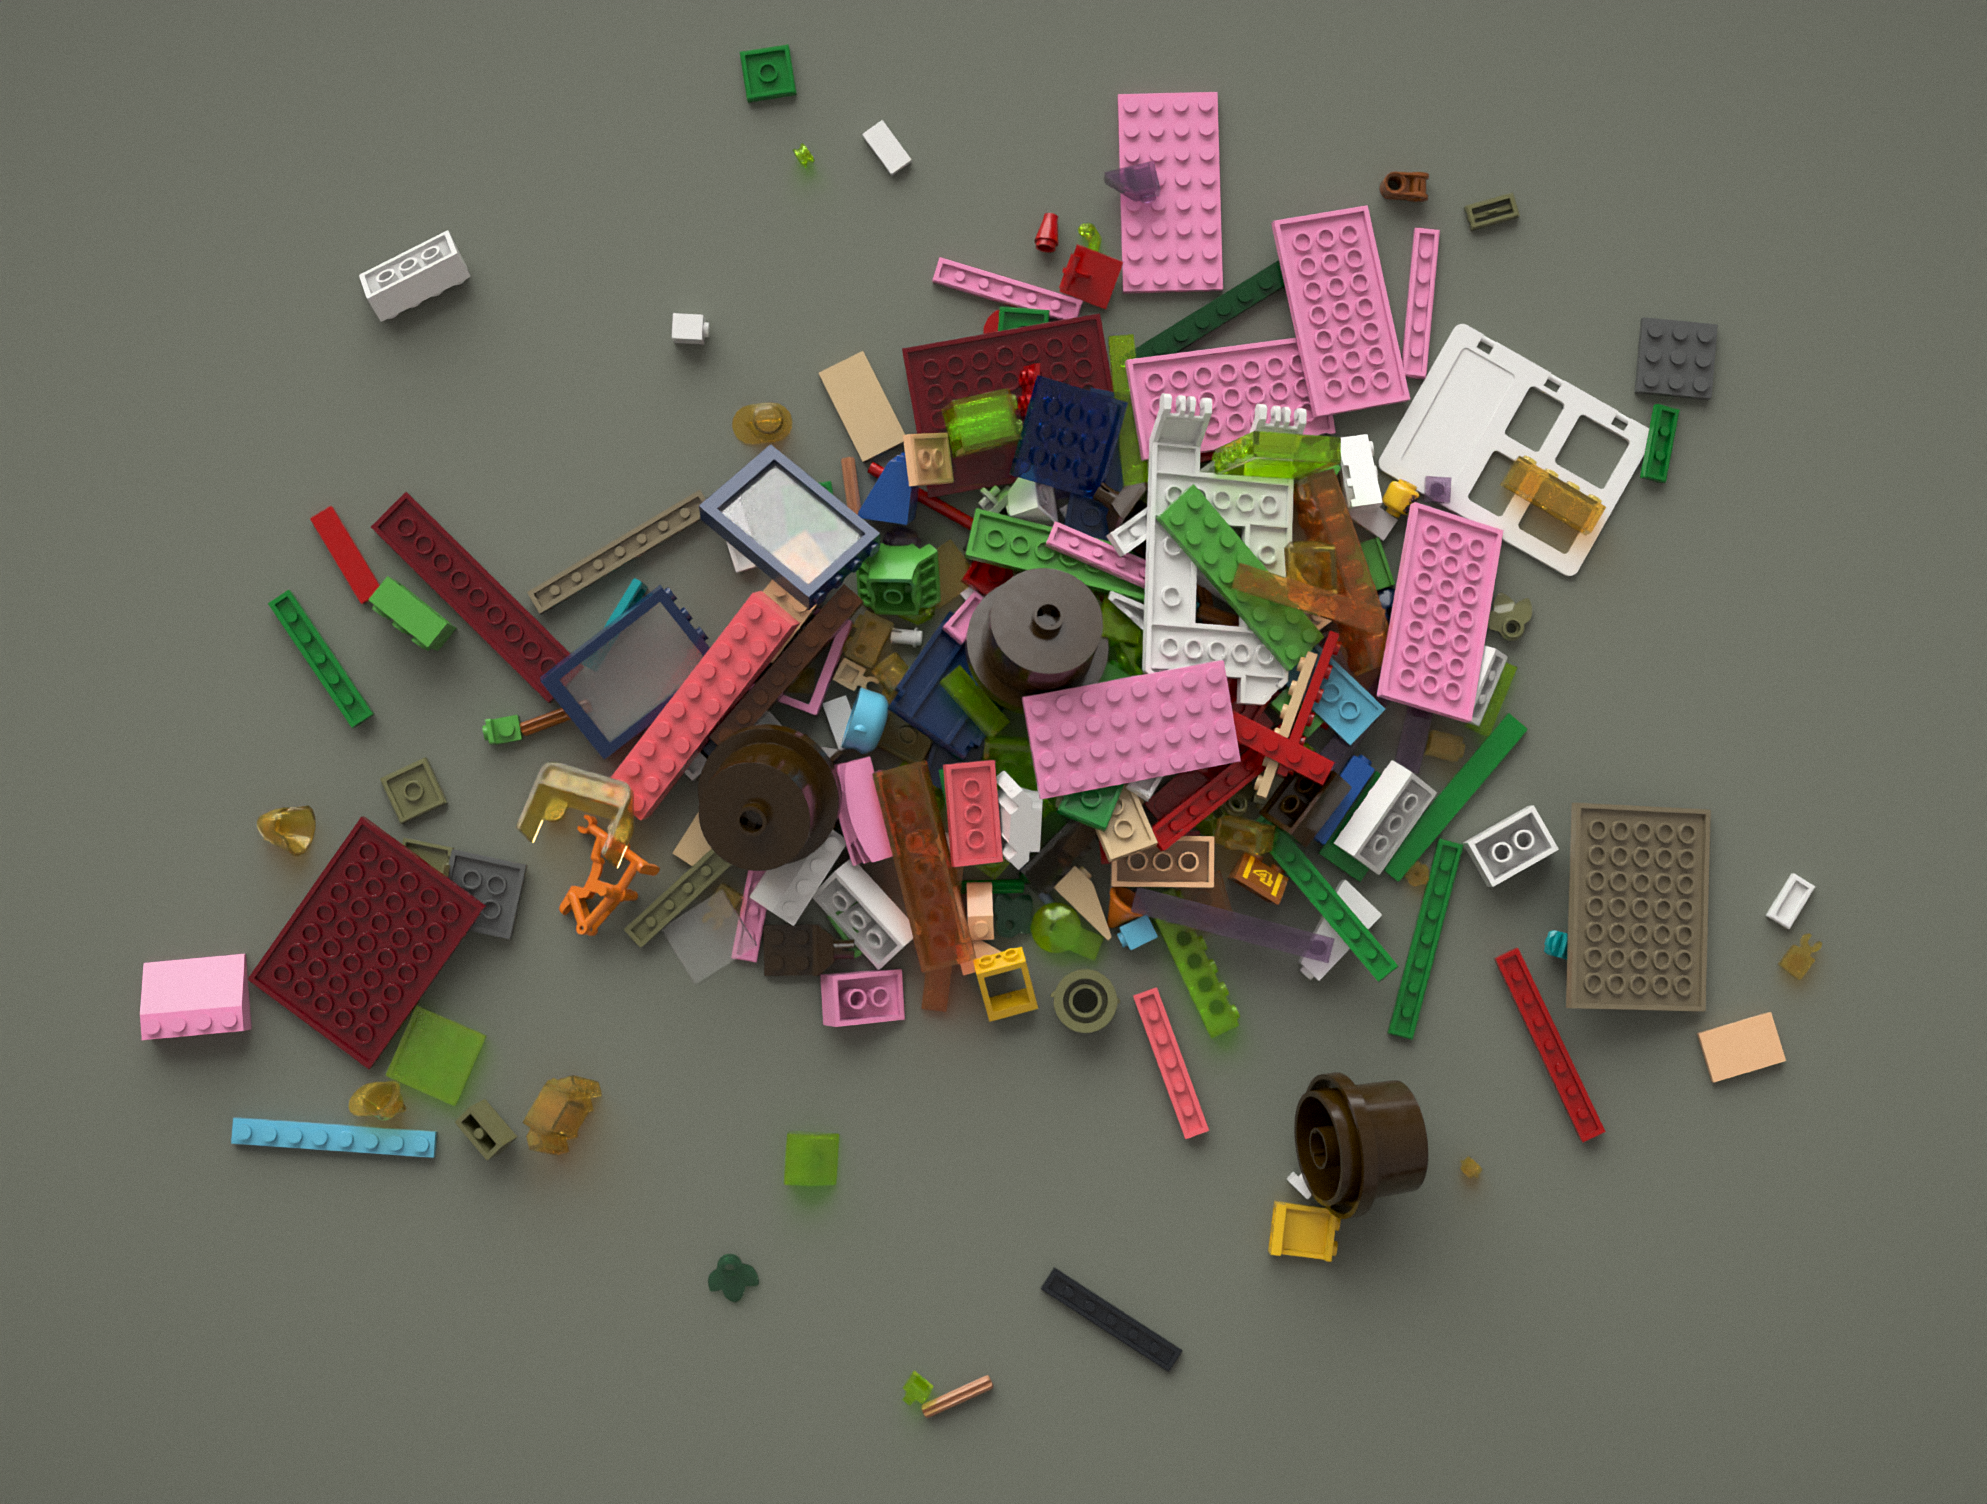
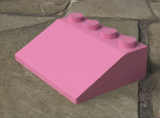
[140,954,252,1040]

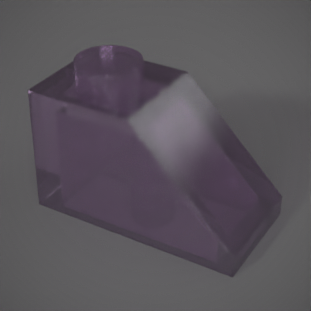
[1104,161,1161,203]

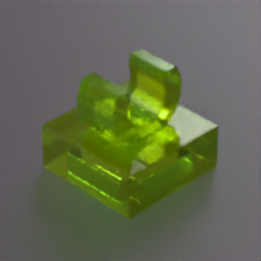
[902,1370,934,1406]

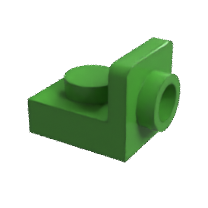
[483,715,523,745]

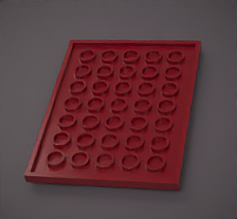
[902,313,1114,498]
[247,816,486,1069]

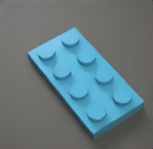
[1285,644,1385,746]

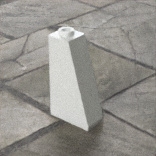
[1298,880,1382,981]

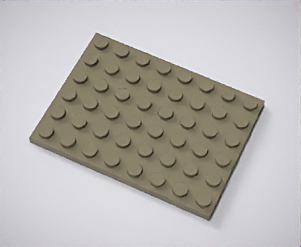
[1566,803,1711,1012]

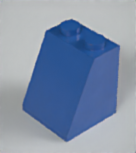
[858,452,919,525]

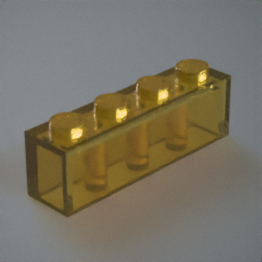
[1500,455,1606,536]

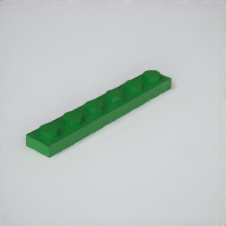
[268,589,375,728]

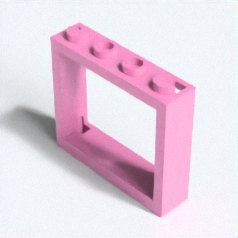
[748,608,853,717]

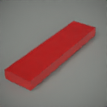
[310,506,380,604]

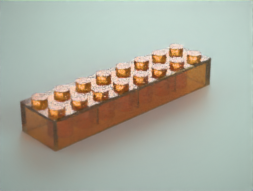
[1293,468,1389,676]
[872,760,976,973]

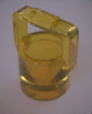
[871,652,909,704]

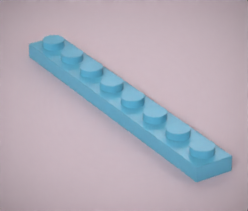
[231,1117,437,1158]

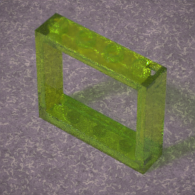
[1212,431,1341,480]

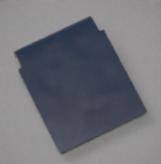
[887,611,1005,761]

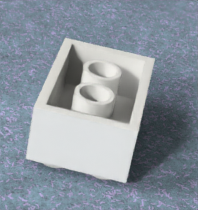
[1463,805,1559,887]

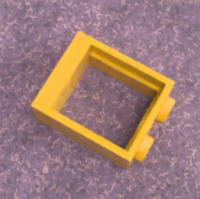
[973,947,1038,1022]

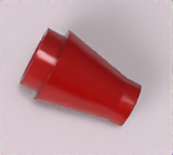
[1034,213,1059,253]

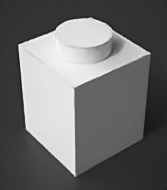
[672,313,710,345]

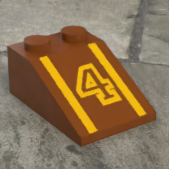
[1227,850,1288,905]

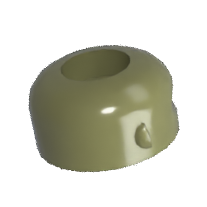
[1050,969,1120,1033]

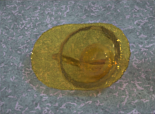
[732,402,792,444]
[348,1081,406,1121]

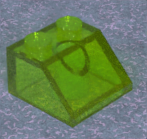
[784,1131,840,1186]

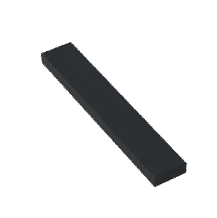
[1040,1267,1182,1372]

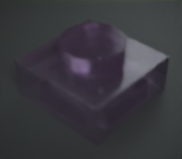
[1424,476,1452,504]

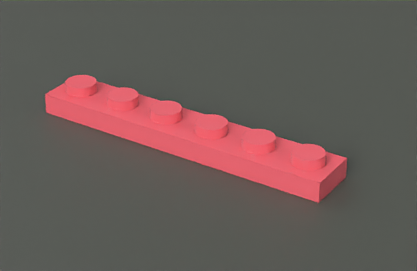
[1133,987,1209,1139]

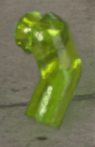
[1078,222,1102,252]
[898,605,936,625]

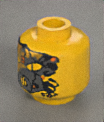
[1382,479,1420,518]

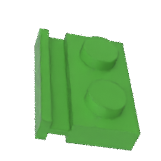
[1343,537,1395,597]

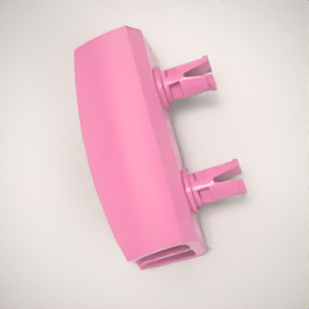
[834,757,901,866]

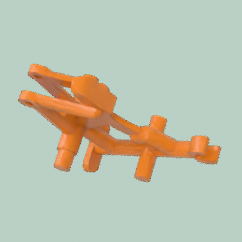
[559,815,660,936]

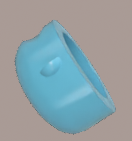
[841,687,889,754]

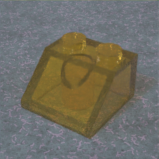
[1284,541,1338,598]

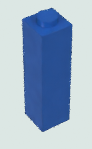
[1313,754,1375,845]

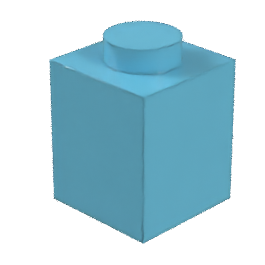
[1117,914,1158,950]

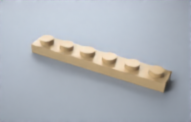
[1254,651,1318,800]

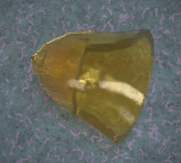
[256,805,316,856]

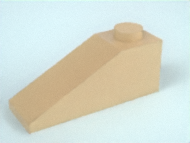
[1053,866,1112,941]

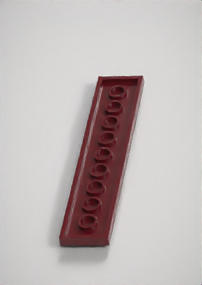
[371,492,585,703]

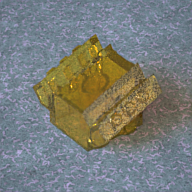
[523,1075,602,1155]

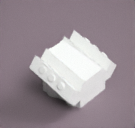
[996,770,1043,870]

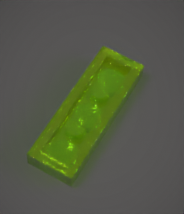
[1464,662,1517,737]
[940,665,1010,740]

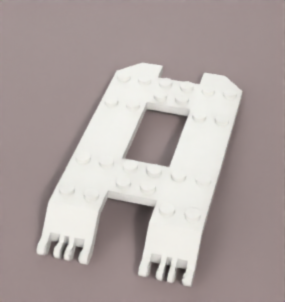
[1142,393,1307,706]

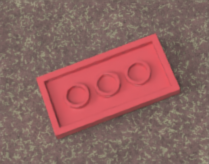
[943,760,1003,867]

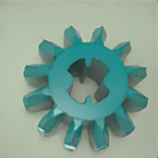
[1544,930,1568,960]

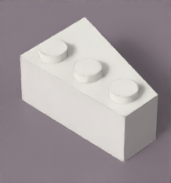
[1335,434,1383,517]

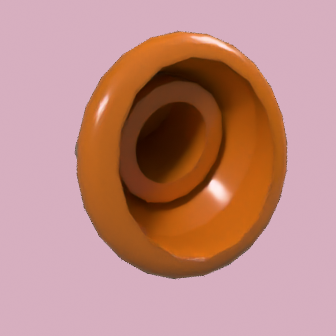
[1107,886,1147,928]

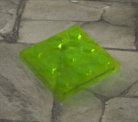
[385,1005,487,1106]

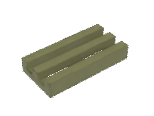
[1464,192,1520,231]

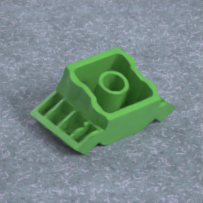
[856,543,941,615]

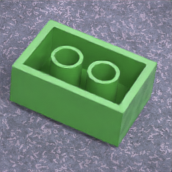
[369,576,456,651]

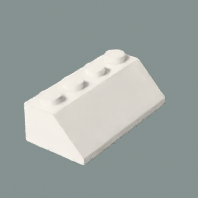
[359,230,471,322]
[1334,760,1437,875]
[749,830,846,926]
[812,859,920,970]

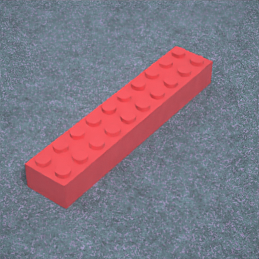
[603,591,800,821]

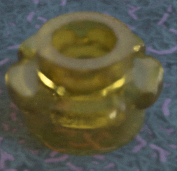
[1405,861,1429,886]
[1460,1155,1483,1179]

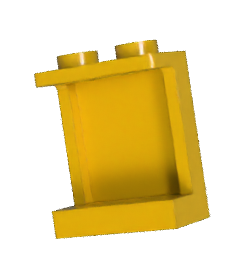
[1268,1201,1341,1262]

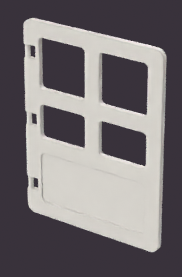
[1378,324,1649,576]

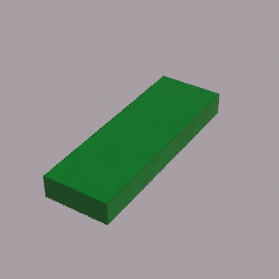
[1640,404,1680,483]

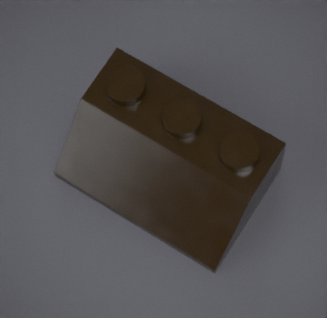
[1259,770,1352,848]

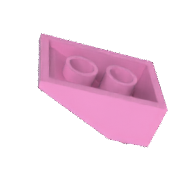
[820,969,905,1027]

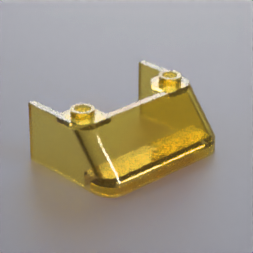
[515,762,634,868]

